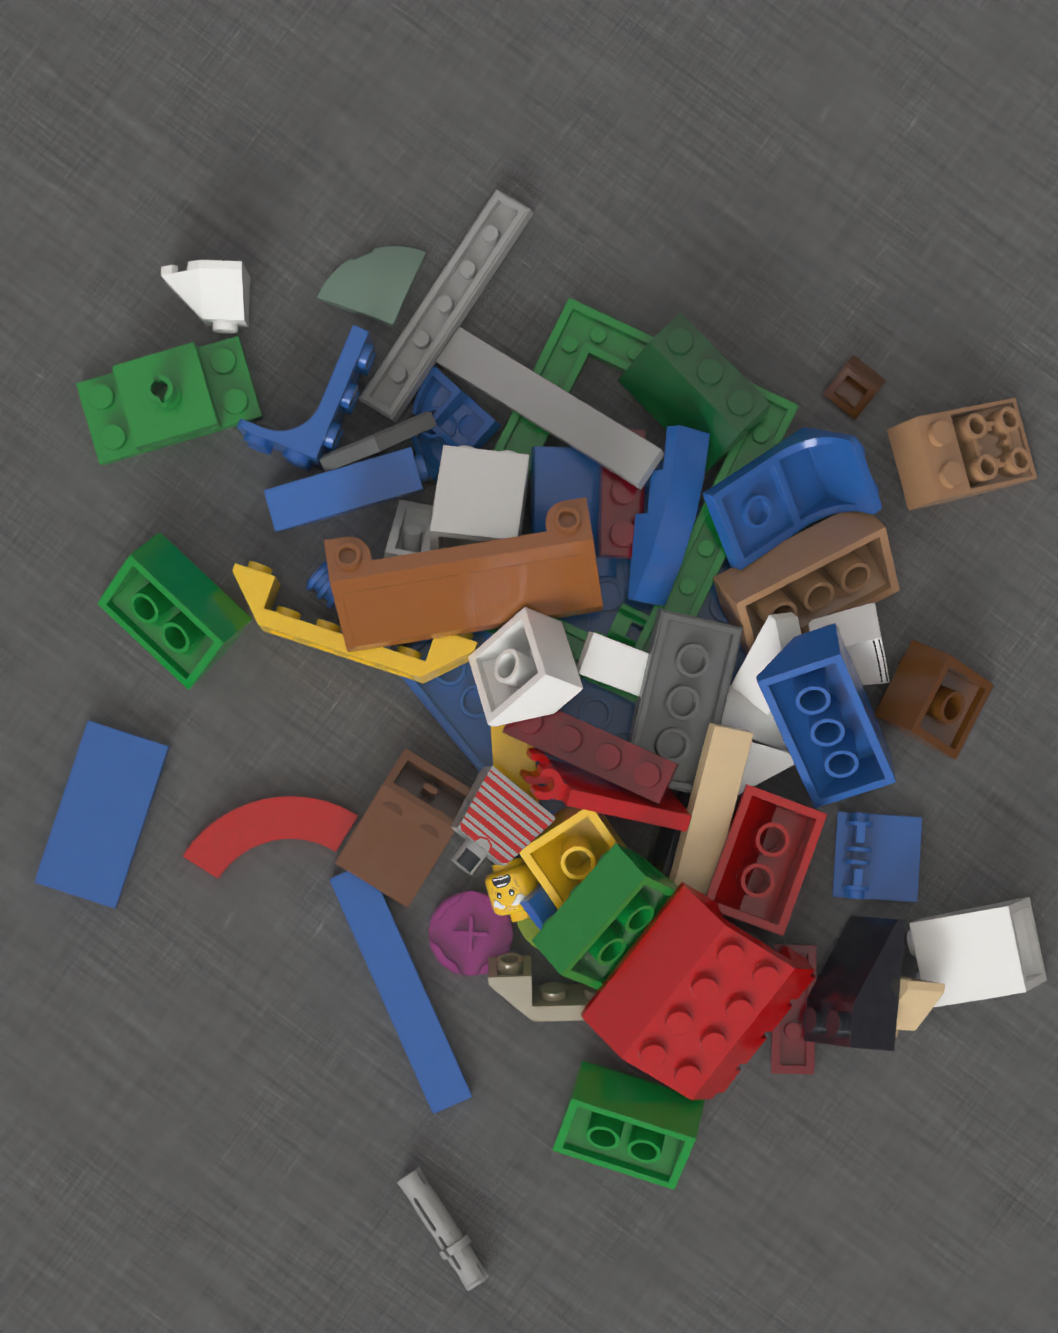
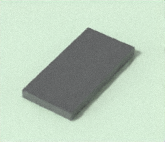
[627,608,743,793]

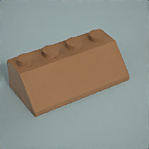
[713,511,900,656]

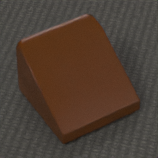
[823,356,886,420]

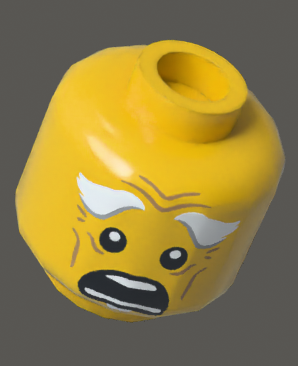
[485,857,540,922]

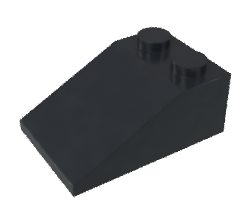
[803,916,906,1051]

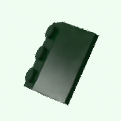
[618,312,771,473]

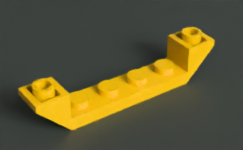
[232,561,479,684]

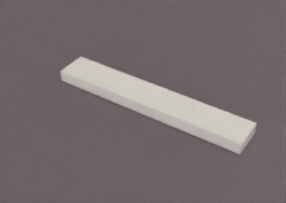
[576,631,789,753]

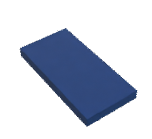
[34,720,170,909]

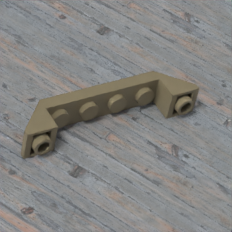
[488,953,598,1022]

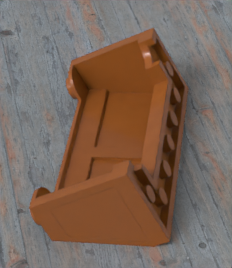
[324,497,604,653]

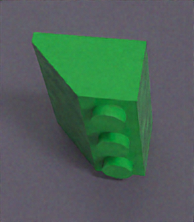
[97,532,252,690]
[531,843,678,990]
[552,1060,705,1190]

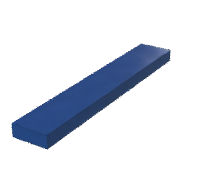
[329,871,472,1114]

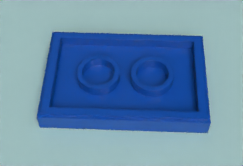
[531,446,617,576]

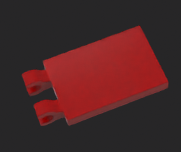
[520,748,692,832]

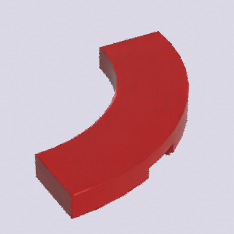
[182,796,359,879]

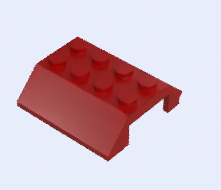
[580,881,816,1100]

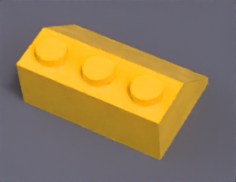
[519,806,627,909]

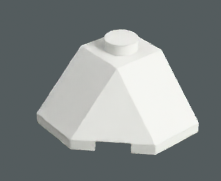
[161,260,250,334]

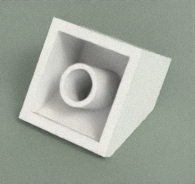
[468,607,583,727]

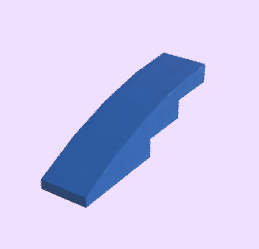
[628,425,710,606]

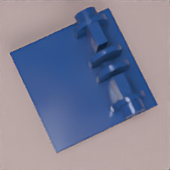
[832,812,922,902]

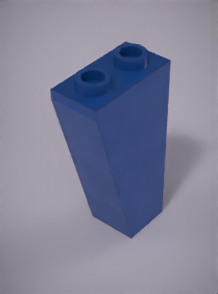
[264,447,430,532]

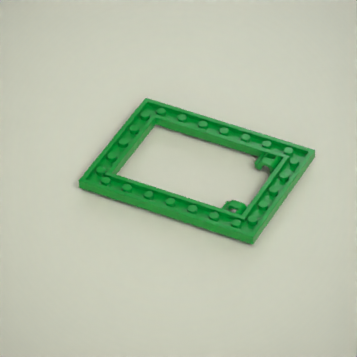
[483,297,799,705]

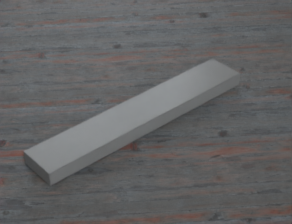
[359,189,533,424]
[436,327,665,490]

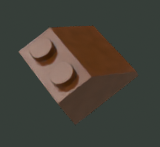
[875,640,994,760]

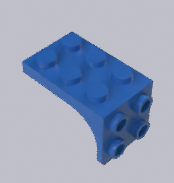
[237,325,377,471]
[702,427,882,570]

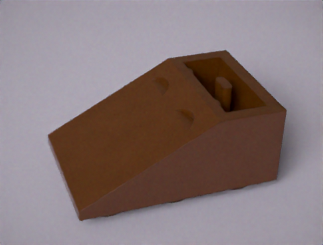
[335,748,471,908]

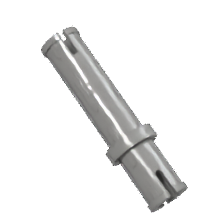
[397,1167,490,1291]

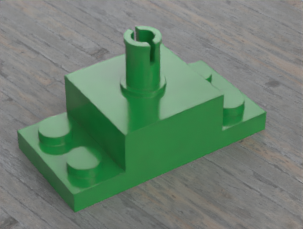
[76,336,263,466]

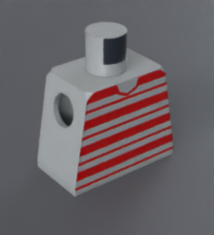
[451,766,556,875]

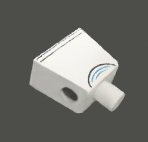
[809,603,890,685]

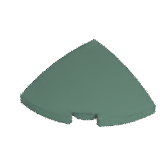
[317,246,426,328]

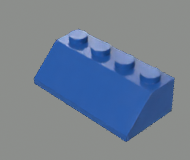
[756,623,896,808]

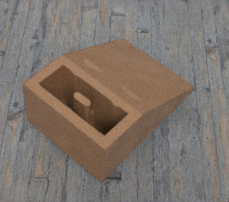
[887,397,1037,511]

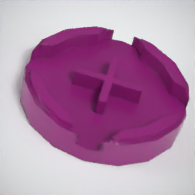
[428,890,513,976]

